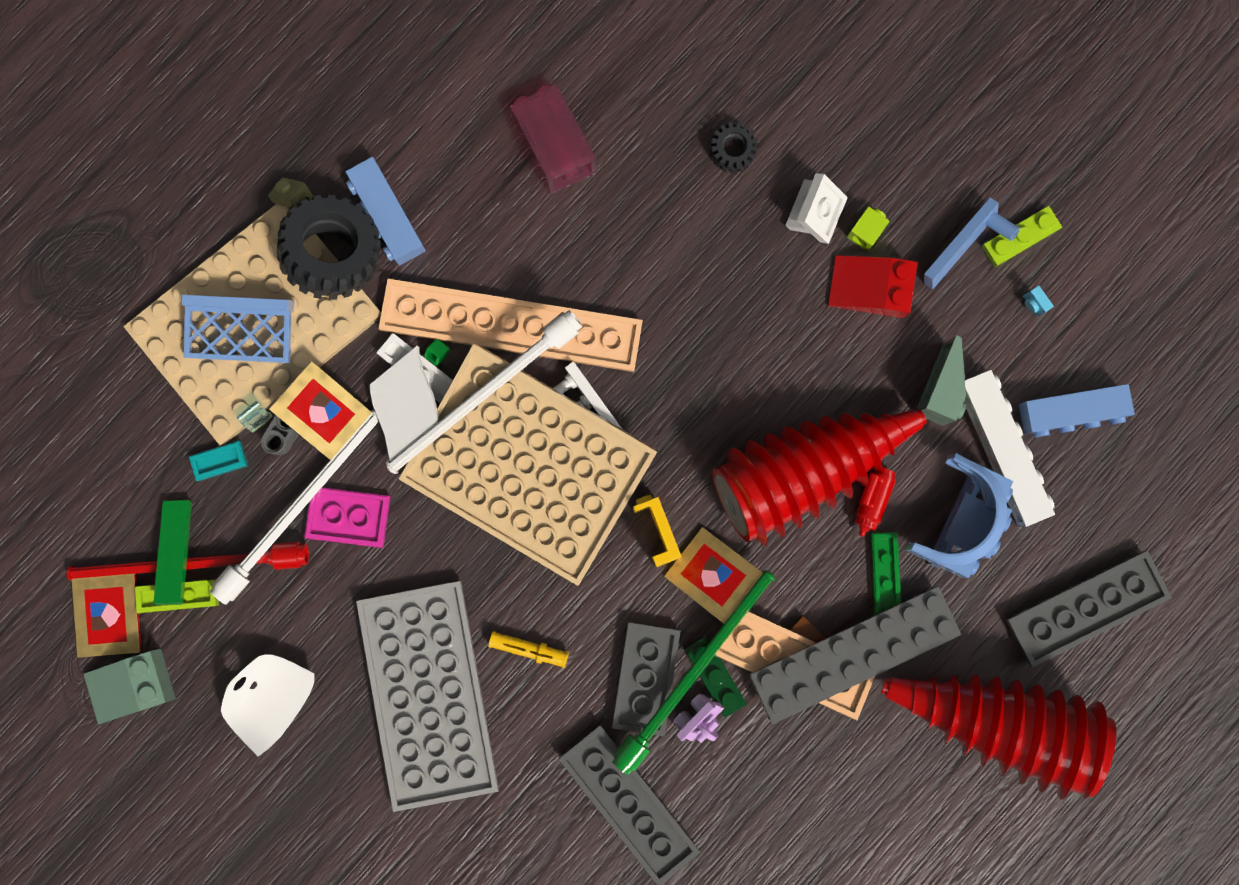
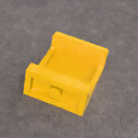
[632,494,682,567]

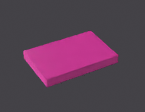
[304,488,391,548]

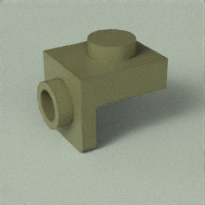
[268,177,313,208]

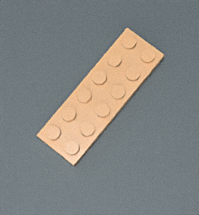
[715,612,875,720]

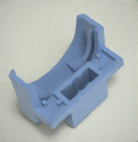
[905,453,1014,578]

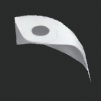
[221,654,315,756]

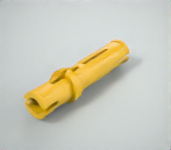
[489,631,569,668]

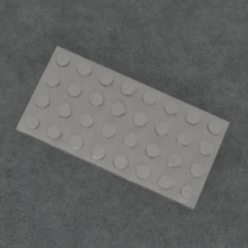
[356,581,499,812]

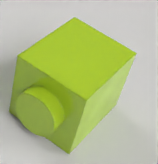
[847,207,890,252]

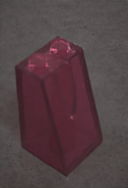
[510,84,596,194]

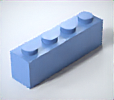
[345,157,426,266]
[1018,384,1135,438]

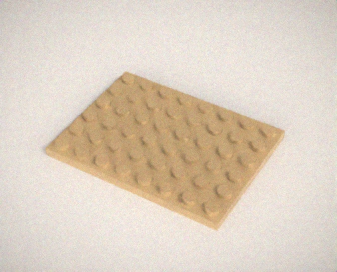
[123,204,381,446]
[399,343,658,586]

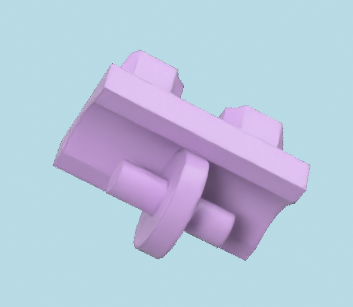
[674,694,724,743]

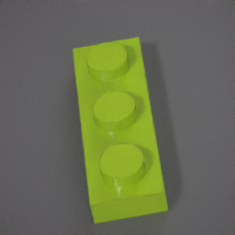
[981,206,1062,268]
[135,579,219,613]

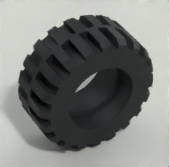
[276,194,380,300]

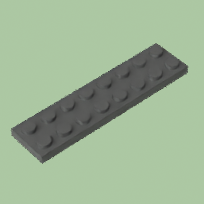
[749,586,961,724]

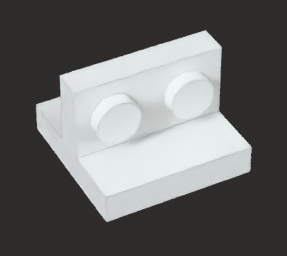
[785,173,847,244]

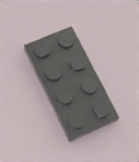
[612,622,680,737]

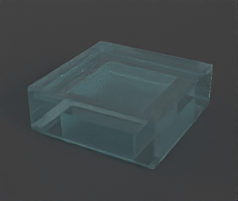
[236,401,273,433]

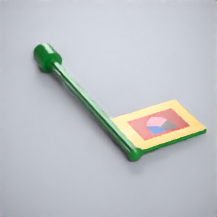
[612,527,775,775]

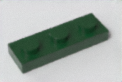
[684,635,747,718]

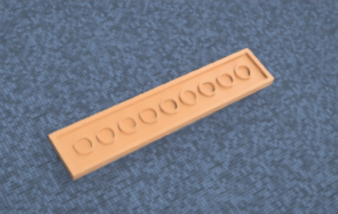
[379,279,643,372]

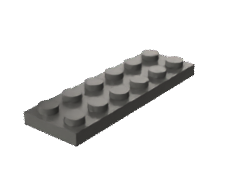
[1005,551,1172,668]
[559,725,700,885]

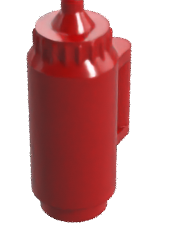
[855,467,896,537]

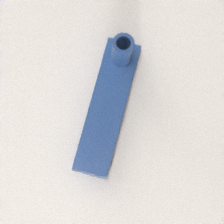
[924,197,1020,290]

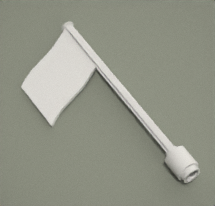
[370,310,583,474]

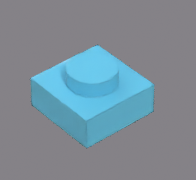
[1023,286,1054,317]

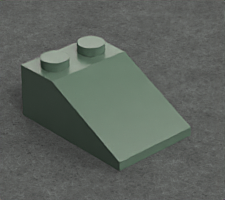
[916,335,966,426]
[84,649,176,725]

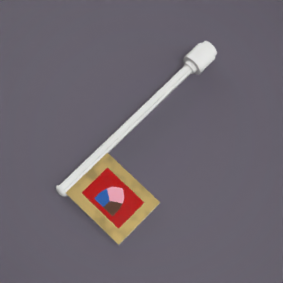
[210,361,379,605]

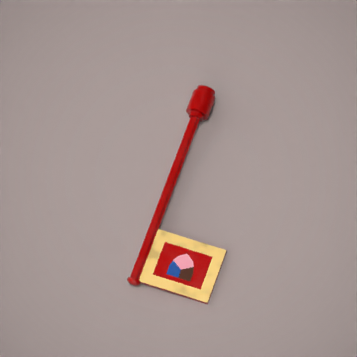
[66,542,309,658]

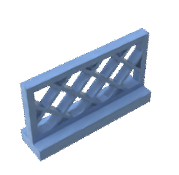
[182,295,294,363]

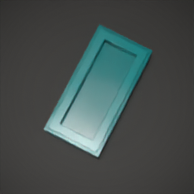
[189,441,248,481]

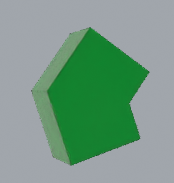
[424,339,451,366]

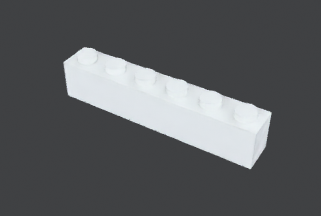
[964,370,1055,527]

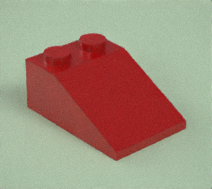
[828,255,918,318]

